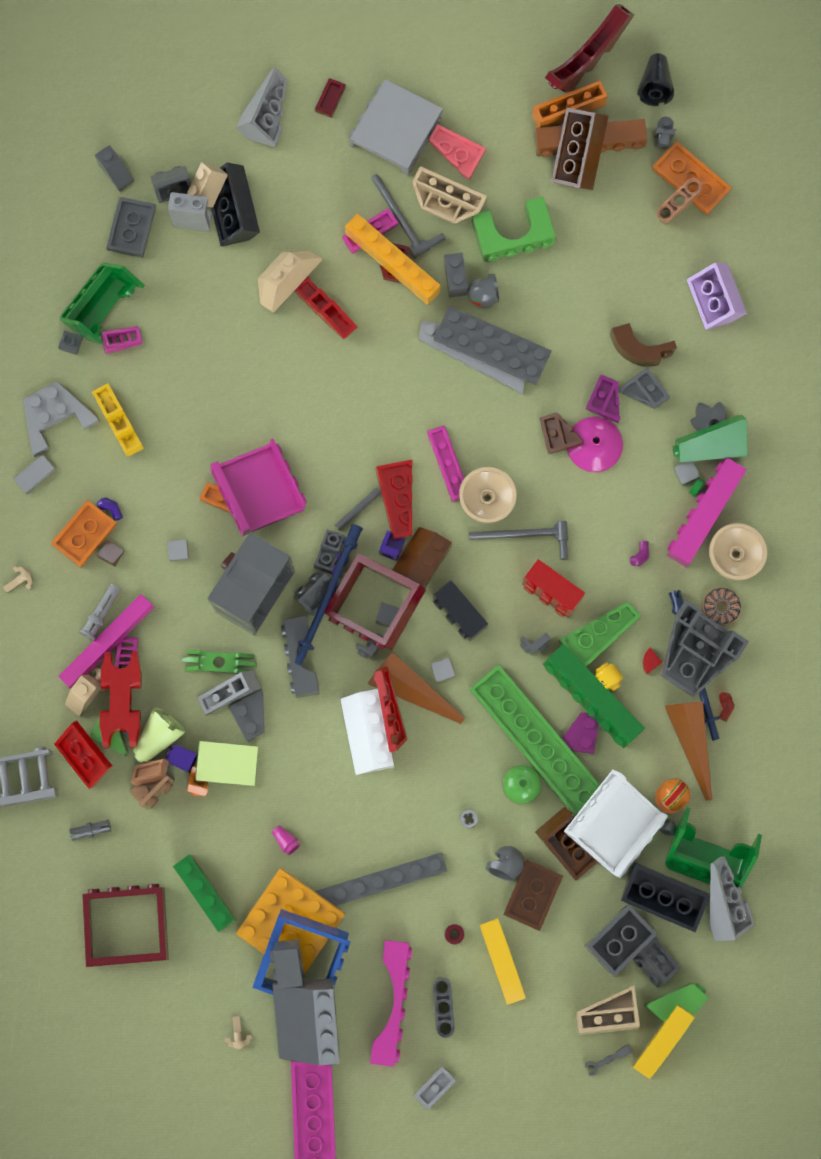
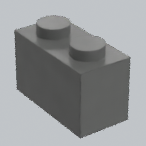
[444,252,468,298]
[270,940,305,988]

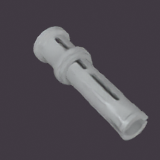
[79,584,121,641]

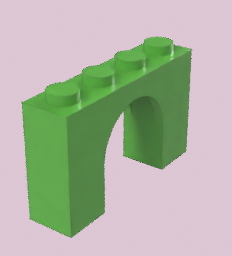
[472,197,555,262]

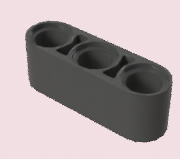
[433,977,455,1038]

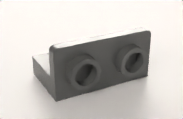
[293,571,338,616]
[633,937,681,988]

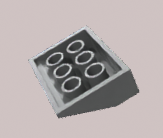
[273,978,339,1065]

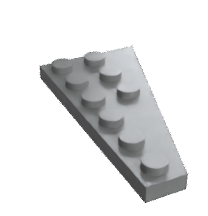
[419,321,532,395]

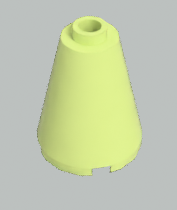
[133,708,185,763]

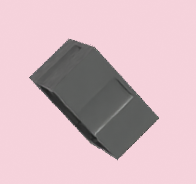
[207,532,295,636]

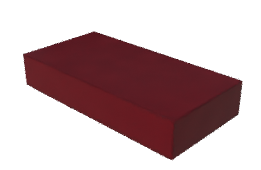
[315,78,346,118]

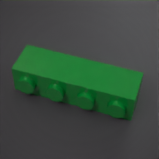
[173,855,236,932]

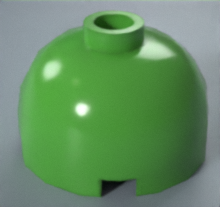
[502,765,542,805]

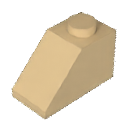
[65,674,101,717]

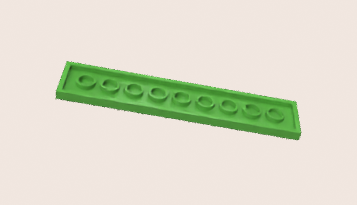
[469,665,600,816]

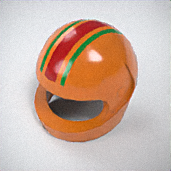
[655,778,691,814]

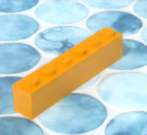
[345,213,441,306]

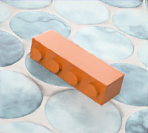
[532,81,608,128]

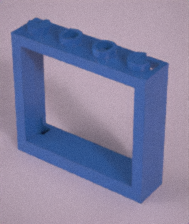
[252,909,351,995]

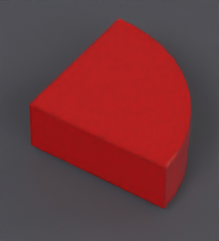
[643,647,662,675]

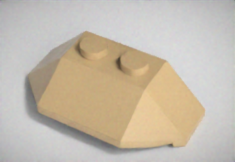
[412,166,487,224]
[258,250,322,313]

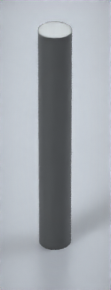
[335,488,381,531]

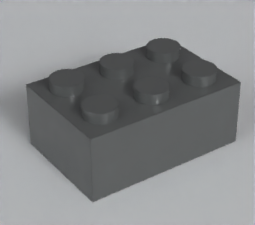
[584,904,657,977]

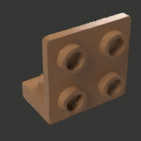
[130,773,174,809]

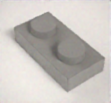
[414,1066,456,1110]

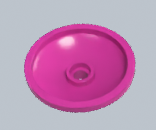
[567,417,623,472]

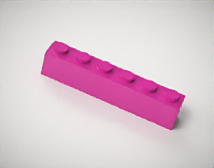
[667,458,747,568]

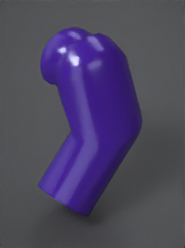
[97,497,123,521]

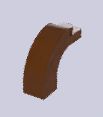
[610,323,677,366]

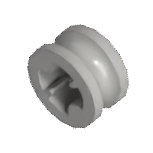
[460,810,478,828]

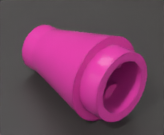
[272,826,300,855]

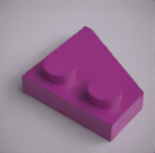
[586,375,620,424]
[562,712,599,754]

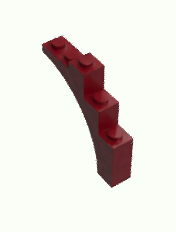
[545,4,634,92]

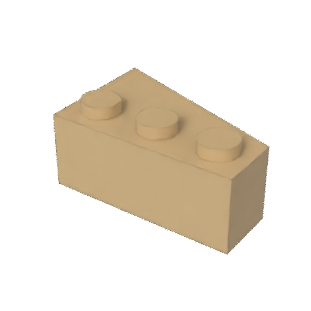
[575,985,640,1035]

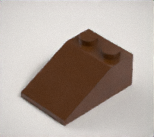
[535,807,598,881]

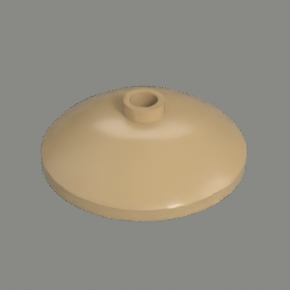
[459,467,517,523]
[709,523,767,581]

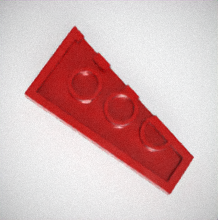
[375,459,413,540]
[374,666,408,752]

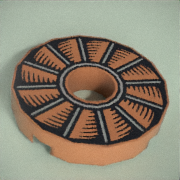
[702,587,741,626]

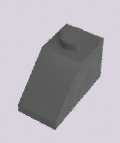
[95,145,134,191]

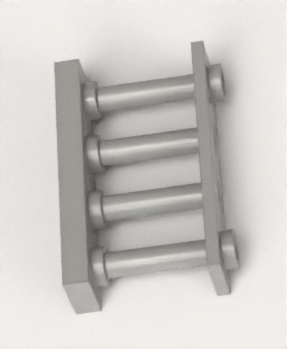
[0,747,59,808]

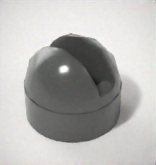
[659,819,676,836]

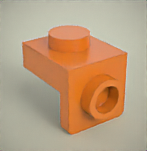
[187,765,208,796]

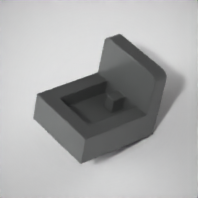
[520,633,551,655]

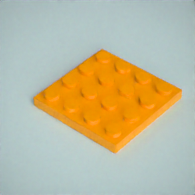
[236,868,346,975]

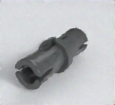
[69,819,111,841]

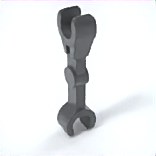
[585,1044,633,1076]

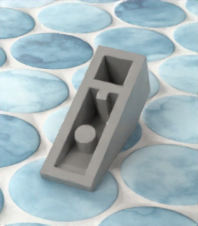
[197,670,261,715]

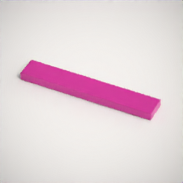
[58,594,155,689]

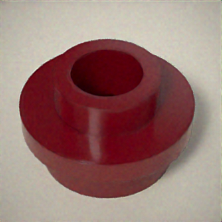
[444,924,464,944]

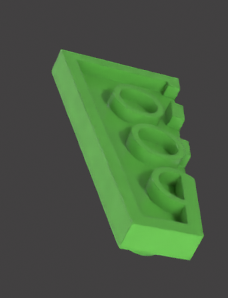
[558,602,641,667]

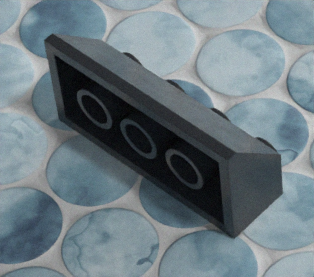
[211,162,260,246]
[621,862,710,933]

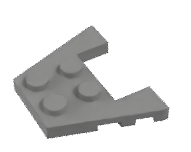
[23,381,99,457]

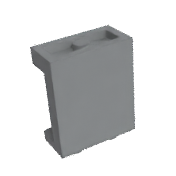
[168,192,213,232]

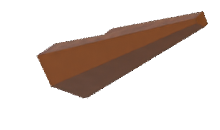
[368,652,465,724]
[665,702,712,801]

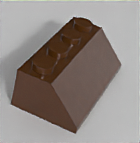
[551,108,609,190]

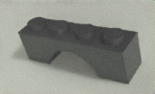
[281,616,320,698]

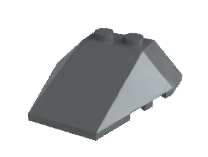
[661,600,749,697]

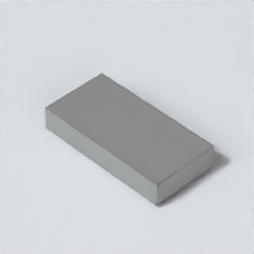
[14,455,55,494]

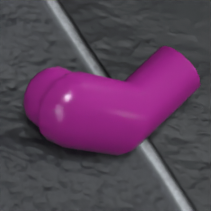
[630,541,649,566]

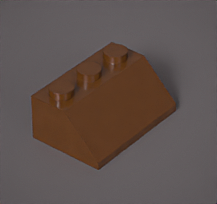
[392,527,452,589]

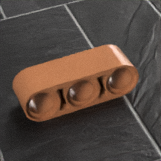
[657,178,702,224]

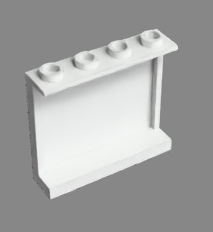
[564,769,668,878]

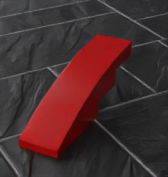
[294,276,358,340]

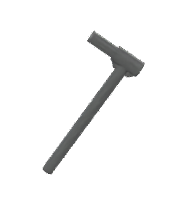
[372,174,446,258]
[469,521,568,560]

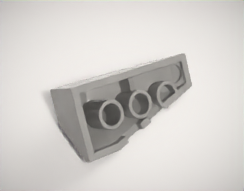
[236,67,287,147]
[710,857,755,941]

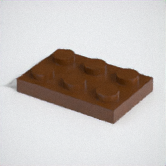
[503,860,563,931]

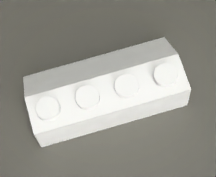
[340,689,394,775]

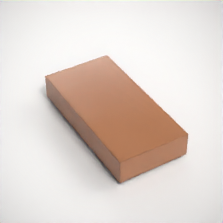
[131,758,169,786]

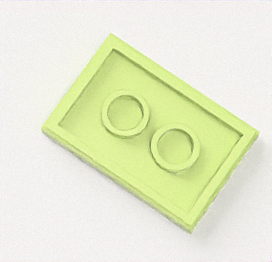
[195,741,258,786]

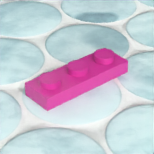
[342,208,398,254]

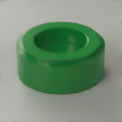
[688,478,705,497]

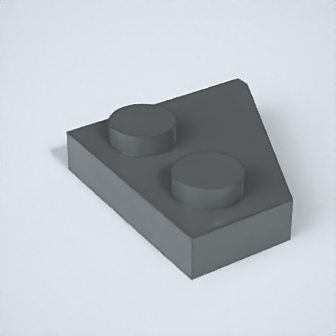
[619,367,670,409]
[229,689,265,742]

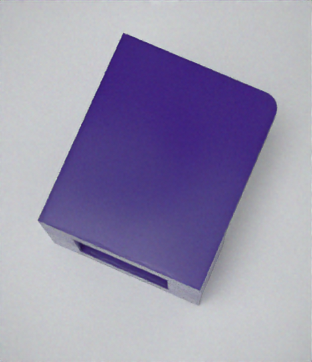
[379,530,405,561]

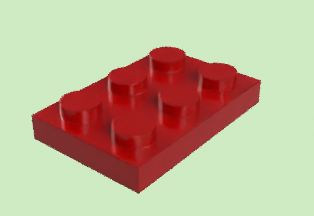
[54,721,112,789]

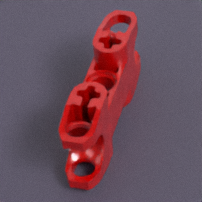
[99,651,142,749]

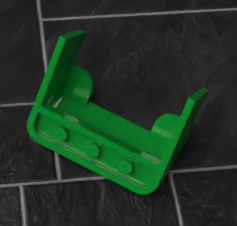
[60,263,145,344]
[665,807,762,889]

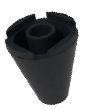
[637,53,674,106]

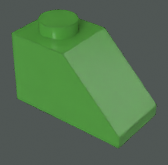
[90,719,128,756]

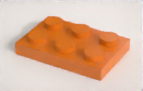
[51,500,118,568]

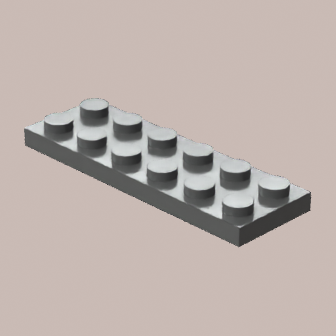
[434,306,552,385]

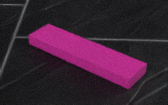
[427,425,464,502]

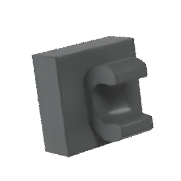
[58,330,83,355]

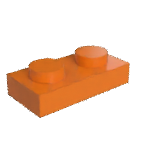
[199,482,231,514]

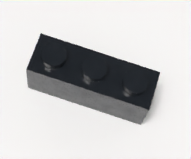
[433,580,488,641]

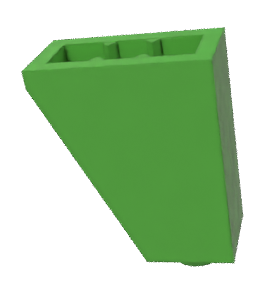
[644,983,709,1023]

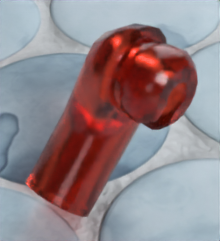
[718,692,735,722]

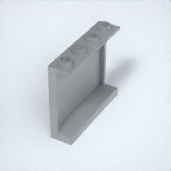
[349,79,443,176]

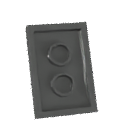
[106,197,156,258]

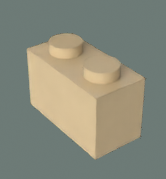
[187,162,228,208]

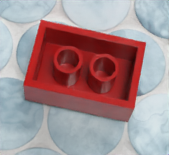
[522,559,585,618]

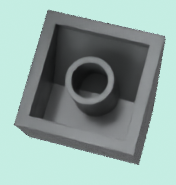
[150,166,191,203]

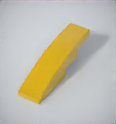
[92,383,144,458]
[479,918,526,1005]
[633,1004,695,1079]

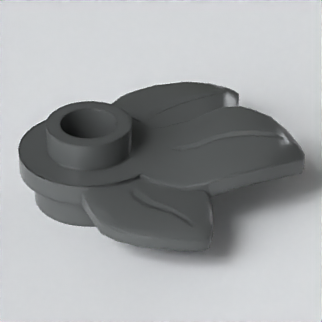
[690,402,726,431]

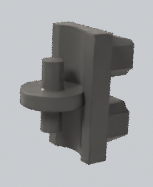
[653,116,676,148]

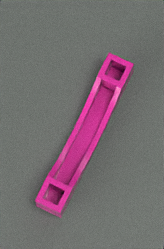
[370,940,412,1067]

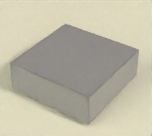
[674,461,700,485]
[167,539,189,561]
[431,658,455,683]

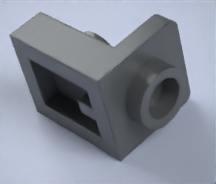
[356,633,384,659]

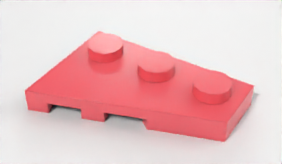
[429,124,486,181]

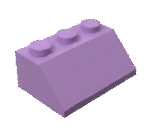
[687,262,747,330]

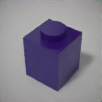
[166,744,198,773]

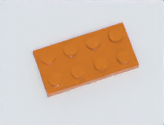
[652,141,732,216]

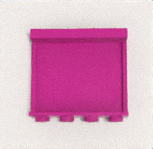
[210,439,307,537]

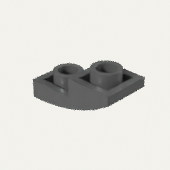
[314,529,345,573]

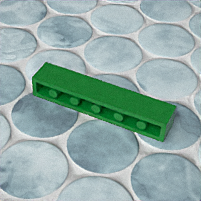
[542,644,645,749]

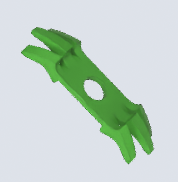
[182,650,257,674]

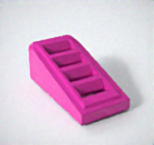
[101,326,143,354]
[115,637,138,669]

